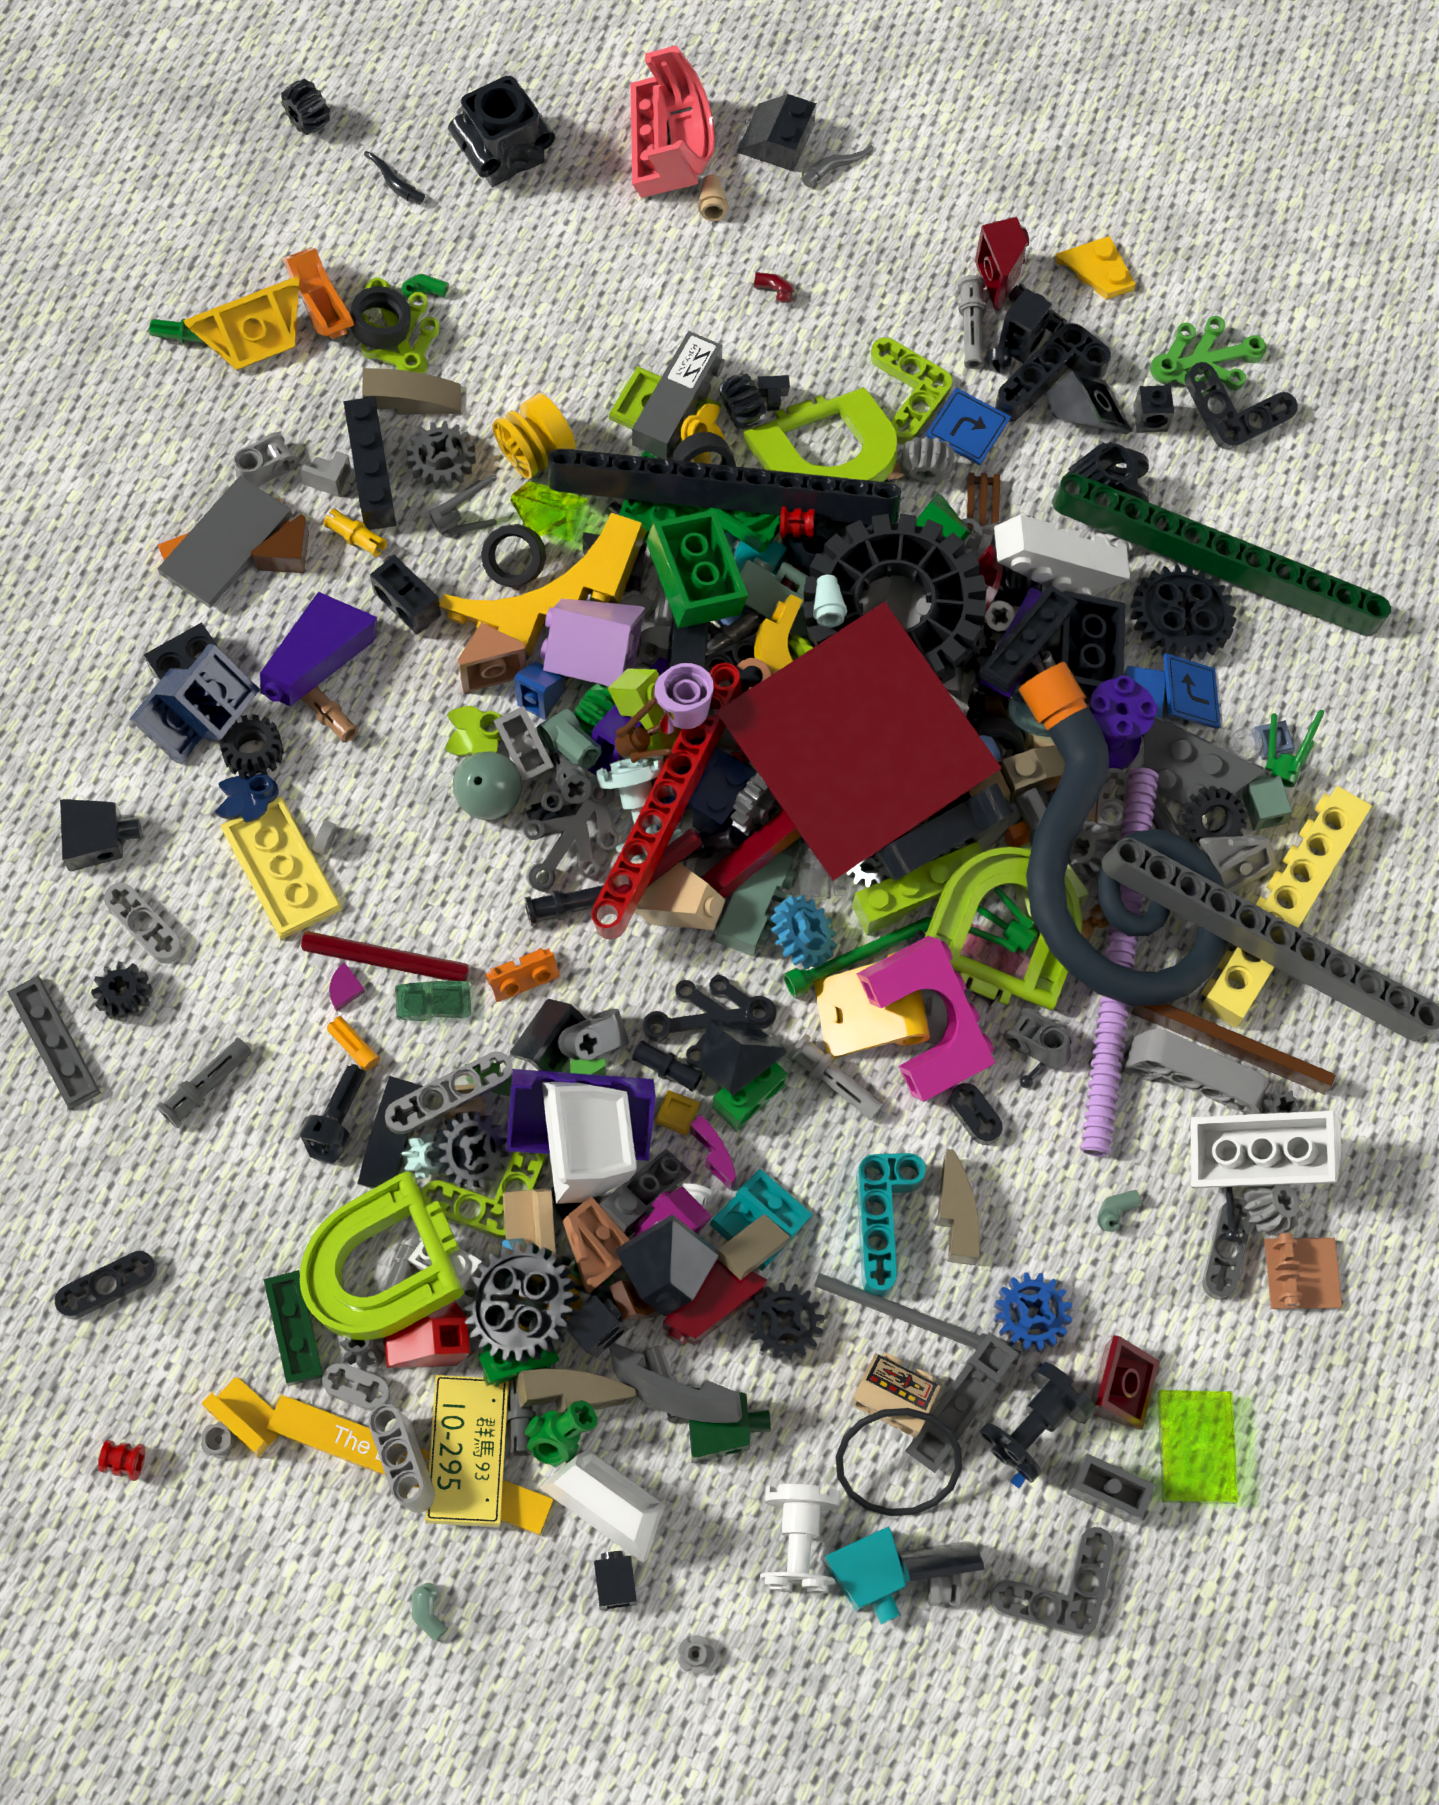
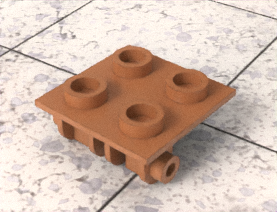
[1264,1233,1342,1309]

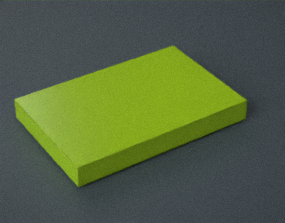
[609,366,722,430]

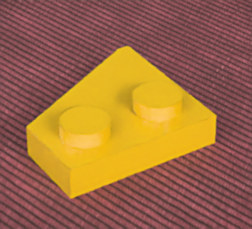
[1055,236,1136,300]

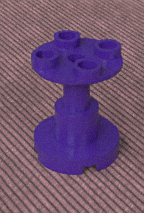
[1089,675,1158,771]

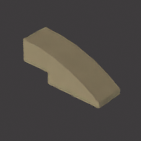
[362,368,461,415]
[937,1149,980,1266]
[515,1369,636,1413]

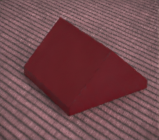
[1091,1335,1160,1430]

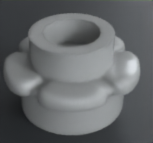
[201,1421,238,1459]
[677,1635,714,1674]

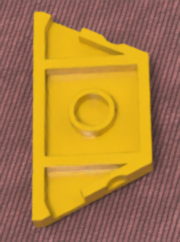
[183,276,299,370]

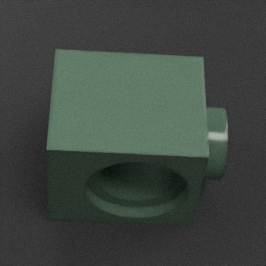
[1242,775,1292,831]

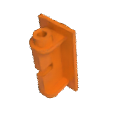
[485,948,560,1002]

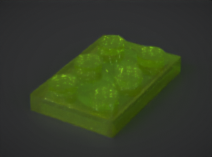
[1157,1390,1238,1504]

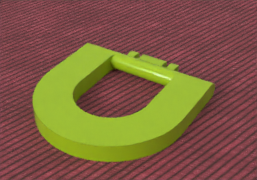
[743,387,898,482]
[925,847,1082,1011]
[300,1171,464,1340]

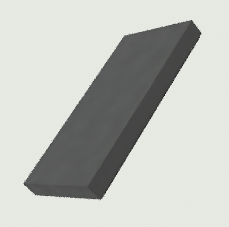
[157,476,292,608]

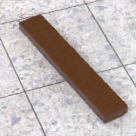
[1131,1004,1336,1095]

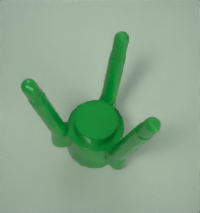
[1265,710,1324,788]
[968,887,1038,953]

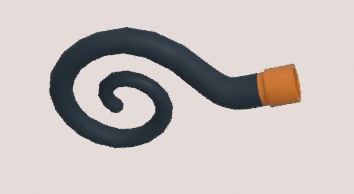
[1019,662,1228,1006]

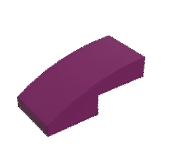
[690,1114,736,1190]

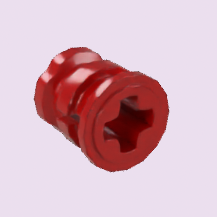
[780,506,814,539]
[98,1440,146,1481]

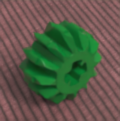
[574,684,615,737]

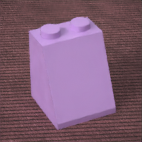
[540,598,646,686]

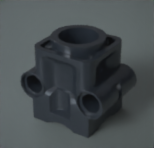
[448,76,556,187]

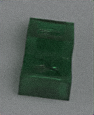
[395,981,471,1021]

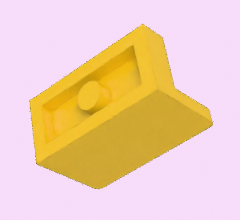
[201,1377,279,1458]

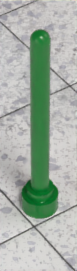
[783,917,932,998]

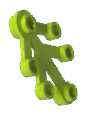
[361,278,439,374]

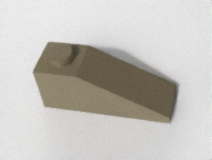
[1000,745,1065,804]

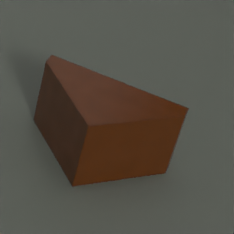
[250,514,309,573]

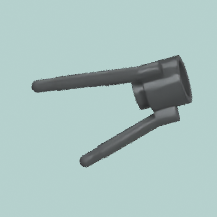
[428,475,497,537]

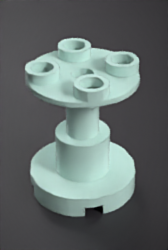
[596,756,682,860]

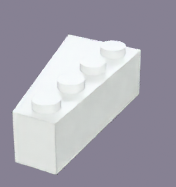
[994,514,1130,596]

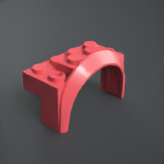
[630,45,715,198]

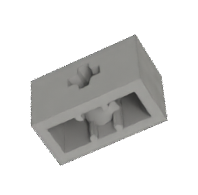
[494,706,554,782]

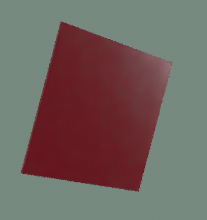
[716,601,1002,881]

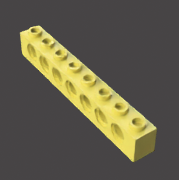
[1201,785,1372,1028]

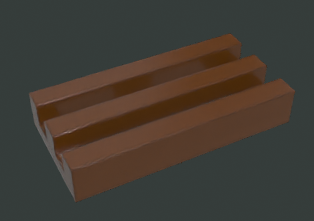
[966,472,1000,536]

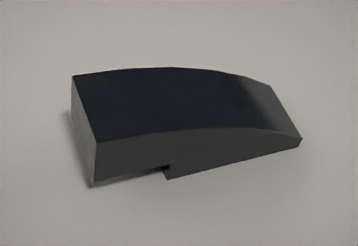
[357,1076,424,1189]

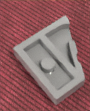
[1199,835,1278,893]

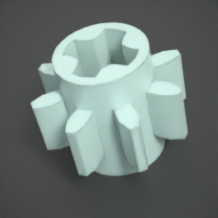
[402,1134,443,1178]

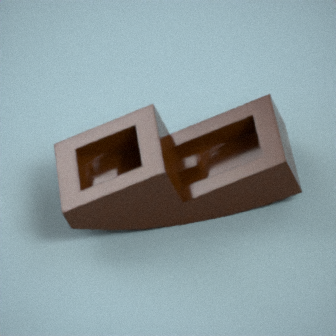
[609,1280,662,1320]

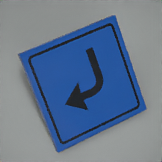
[925,388,1011,466]
[1163,653,1221,729]

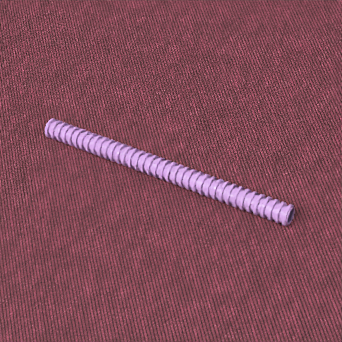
[1080,768,1159,1157]

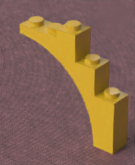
[439,513,647,656]

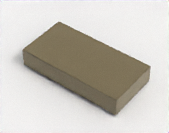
[717,1214,790,1280]

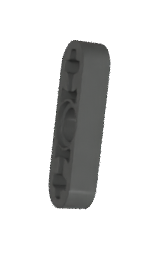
[1202,1198,1252,1300]

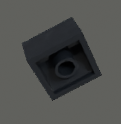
[737,94,817,172]

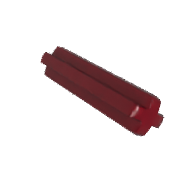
[616,829,702,894]

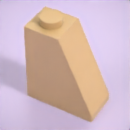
[635,863,725,930]

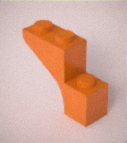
[282,247,354,339]

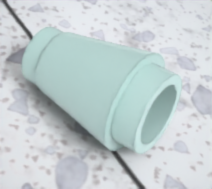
[813,575,847,628]

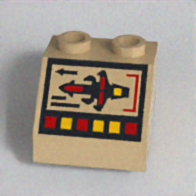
[850,1353,941,1438]

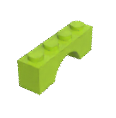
[852,842,983,935]

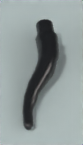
[364,151,425,205]

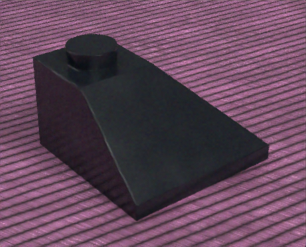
[1044,370,1132,434]
[616,1214,719,1317]

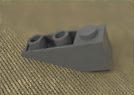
[600,1149,692,1237]

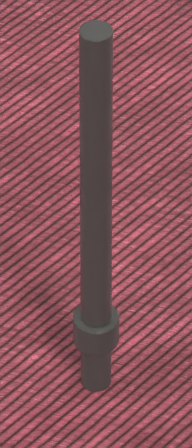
[814,1273,1021,1365]

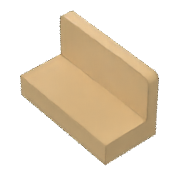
[503,1188,556,1255]

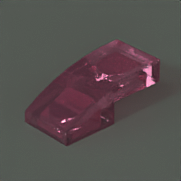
[960,923,1024,976]

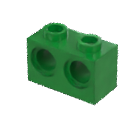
[712,1062,788,1132]

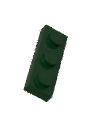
[263,1270,323,1386]

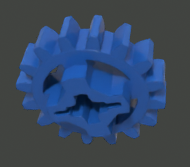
[993,1272,1072,1352]

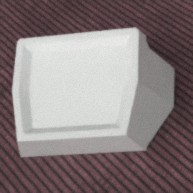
[542,1082,637,1204]
[539,1450,665,1563]

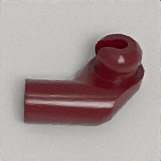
[754,272,795,303]

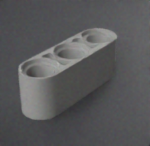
[369,1404,435,1513]

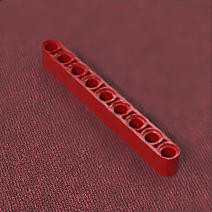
[591,663,742,940]

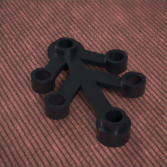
[643,975,776,1068]

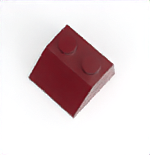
[975,216,1029,311]

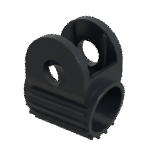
[1065,441,1149,502]

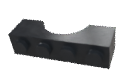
[343,397,397,530]

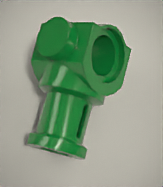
[525,1400,598,1468]

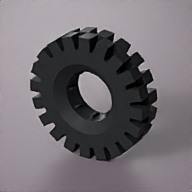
[803,514,987,684]

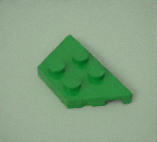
[692,506,781,554]

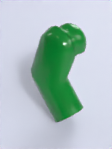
[401,274,449,298]

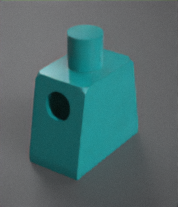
[823,1526,906,1625]

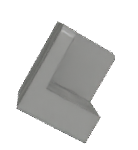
[300,451,352,497]

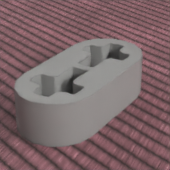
[322,1363,390,1411]

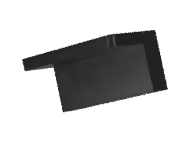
[510,999,587,1072]

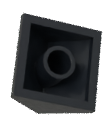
[699,1020,787,1096]

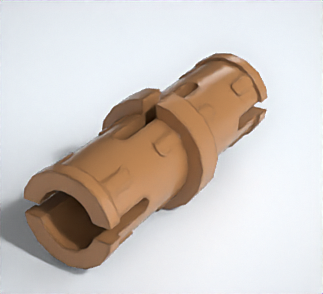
[301,685,359,743]

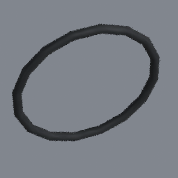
[835,1408,962,1516]

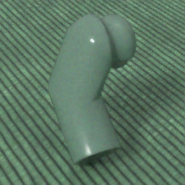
[1097,1190,1141,1232]
[412,1583,448,1642]

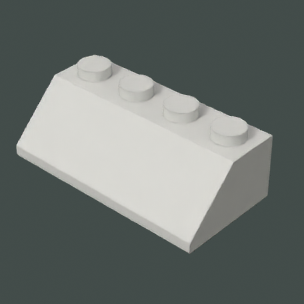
[1190,1111,1341,1188]

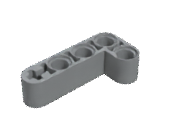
[1124,1029,1269,1114]

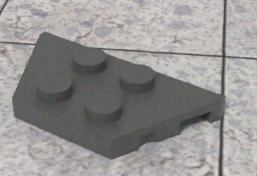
[1144,716,1263,815]

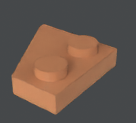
[563,1196,630,1294]

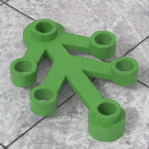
[1150,316,1267,396]

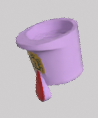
[655,663,713,735]

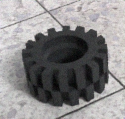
[219,714,284,779]
[1181,786,1248,846]

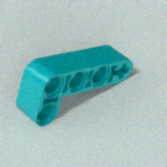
[856,1153,926,1297]

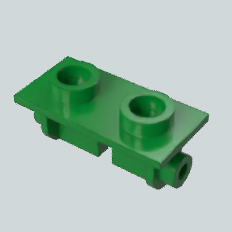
[478,1346,559,1388]

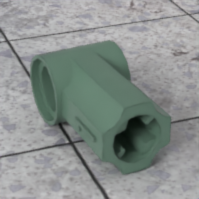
[537,709,601,770]

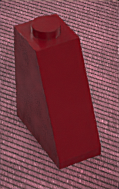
[663,1259,768,1346]

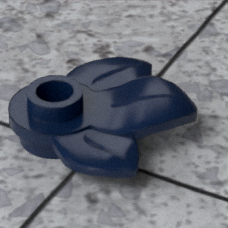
[215,774,279,823]

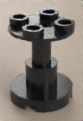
[979,1362,1097,1483]

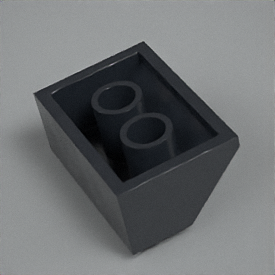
[1059,590,1126,704]

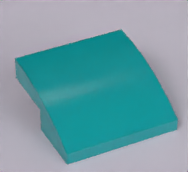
[709,1169,813,1272]

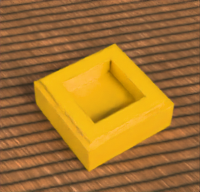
[655,1090,700,1136]

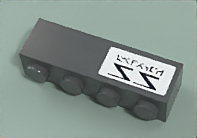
[632,330,725,459]

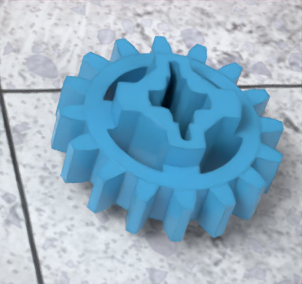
[770,895,837,969]

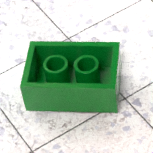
[646,509,748,629]

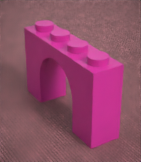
[856,936,995,1102]

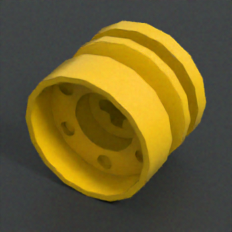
[492,393,576,479]

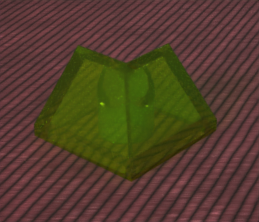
[510,480,589,542]

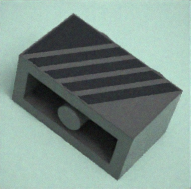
[1067,1453,1156,1525]

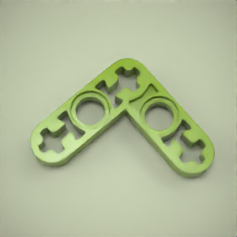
[871,337,952,445]
[421,1151,546,1239]

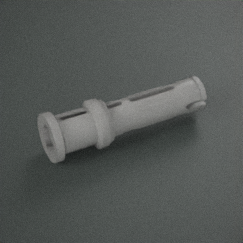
[958,275,986,369]
[787,1034,885,1121]

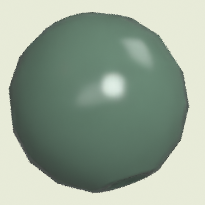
[453,751,522,820]

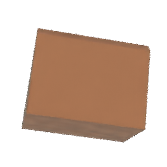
[458,622,526,693]

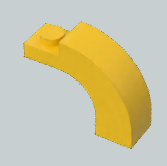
[754,594,803,673]

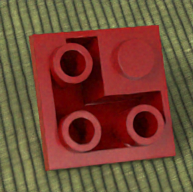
[384,1300,470,1368]

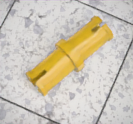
[323,508,387,558]

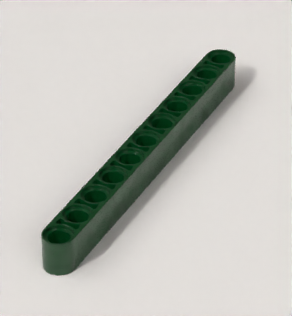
[1052,473,1391,636]

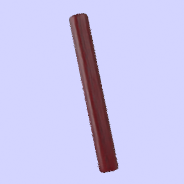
[301,931,469,983]

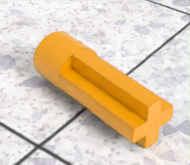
[326,1016,380,1072]

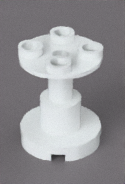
[760,1484,840,1594]

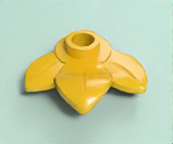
[681,403,725,464]

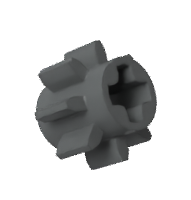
[1262,1089,1305,1114]
[340,1338,385,1370]

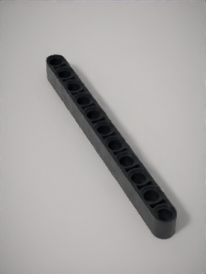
[548,449,901,525]

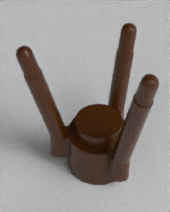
[615,697,672,763]

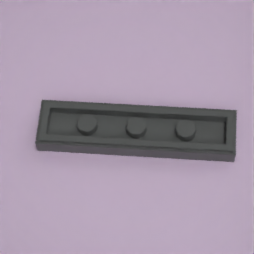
[7,975,101,1110]

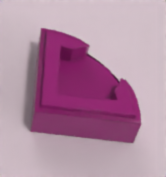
[329,962,365,1012]

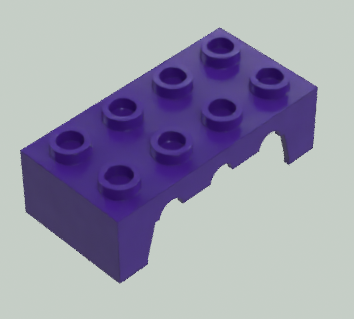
[506,1069,656,1161]

